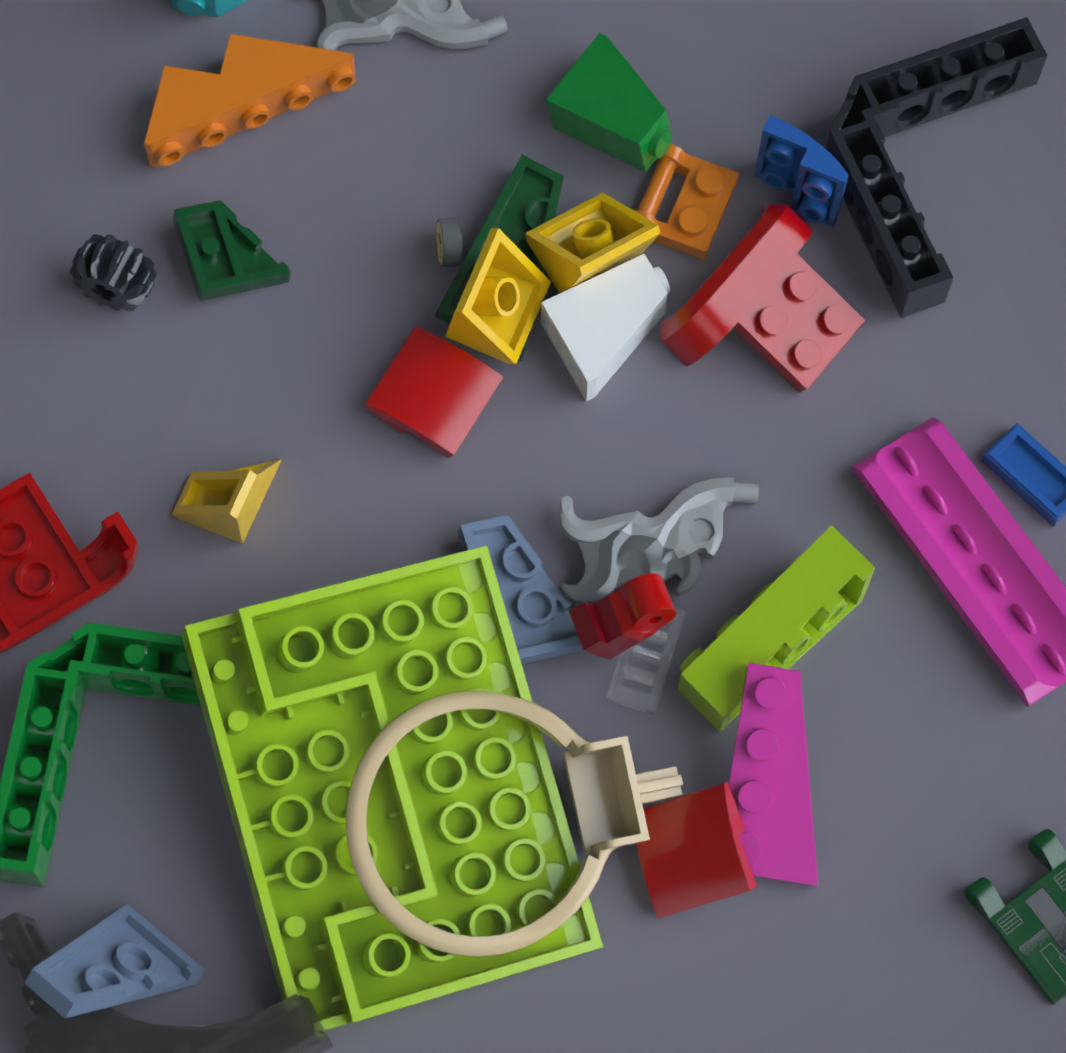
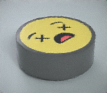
[436,218,462,267]

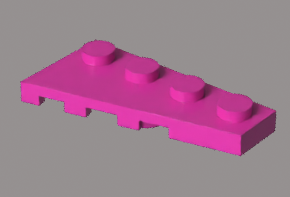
[728,662,819,887]

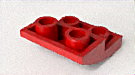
[363,326,503,458]
[637,782,757,919]

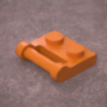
[634,144,740,260]

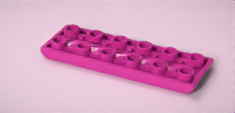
[852,417,1066,708]

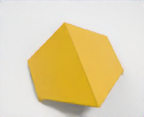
[171,459,282,544]

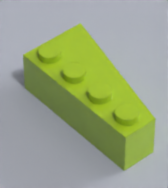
[677,525,875,732]

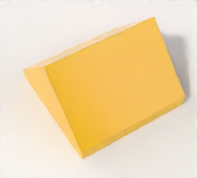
[525,192,660,294]
[445,228,551,365]

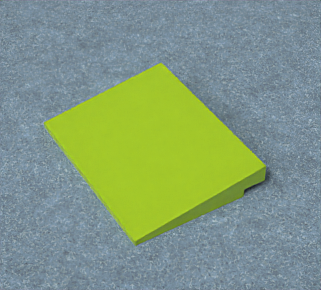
[181,546,603,1039]

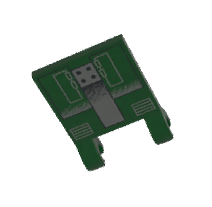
[964,829,1066,1005]

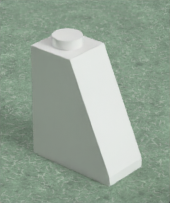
[541,254,670,401]

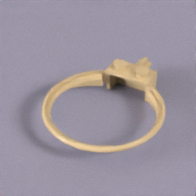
[346,691,683,956]

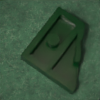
[173,200,291,301]

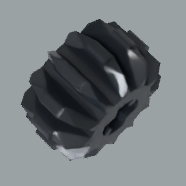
[69,234,157,311]

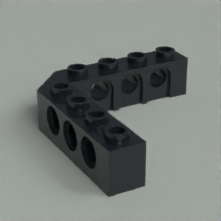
[826,17,1047,318]

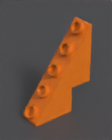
[144,34,356,168]

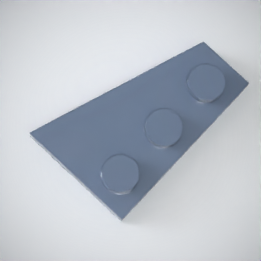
[458,515,583,665]

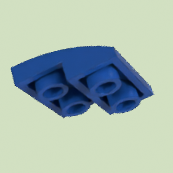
[754,115,849,227]

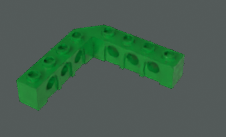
[0,622,201,888]

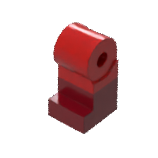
[569,573,676,660]

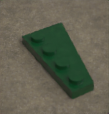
[435,154,564,361]

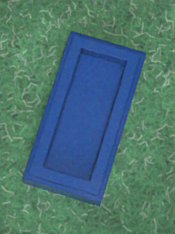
[981,423,1066,527]

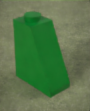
[546,33,672,172]

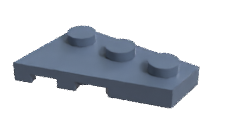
[25,904,206,1018]

